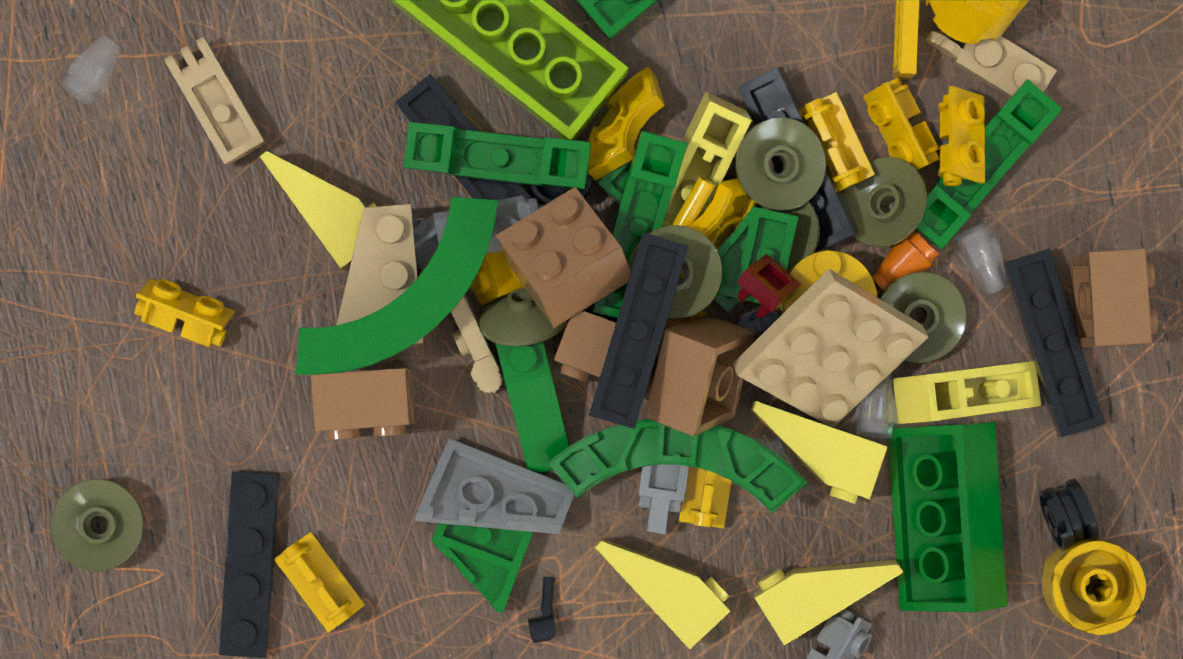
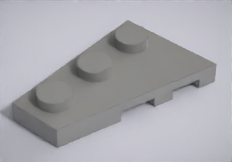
[414,438,574,534]

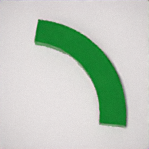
[296,197,498,375]
[547,419,809,513]

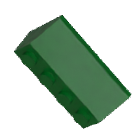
[888,422,1008,613]

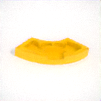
[588,67,665,181]
[679,178,756,279]

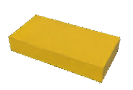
[892,0,919,80]

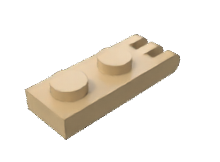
[164,36,266,166]

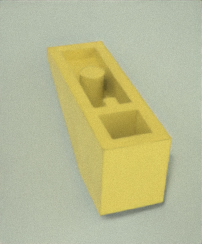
[663,92,752,227]
[259,151,377,271]
[893,361,1041,424]
[750,401,888,504]
[595,538,731,649]
[754,560,903,646]

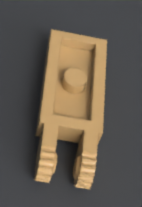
[926,31,1057,98]
[451,294,504,394]

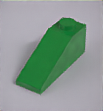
[496,341,569,473]

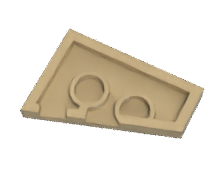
[336,204,423,344]

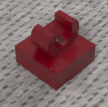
[737,254,801,318]

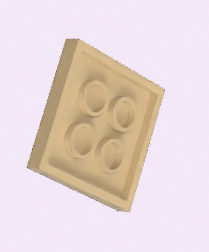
[732,269,928,428]

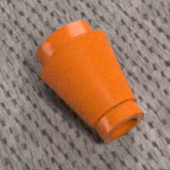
[872,230,939,291]

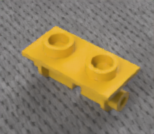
[863,78,940,170]
[938,86,985,186]
[802,92,875,191]
[134,278,236,348]
[679,466,732,529]
[274,532,365,633]

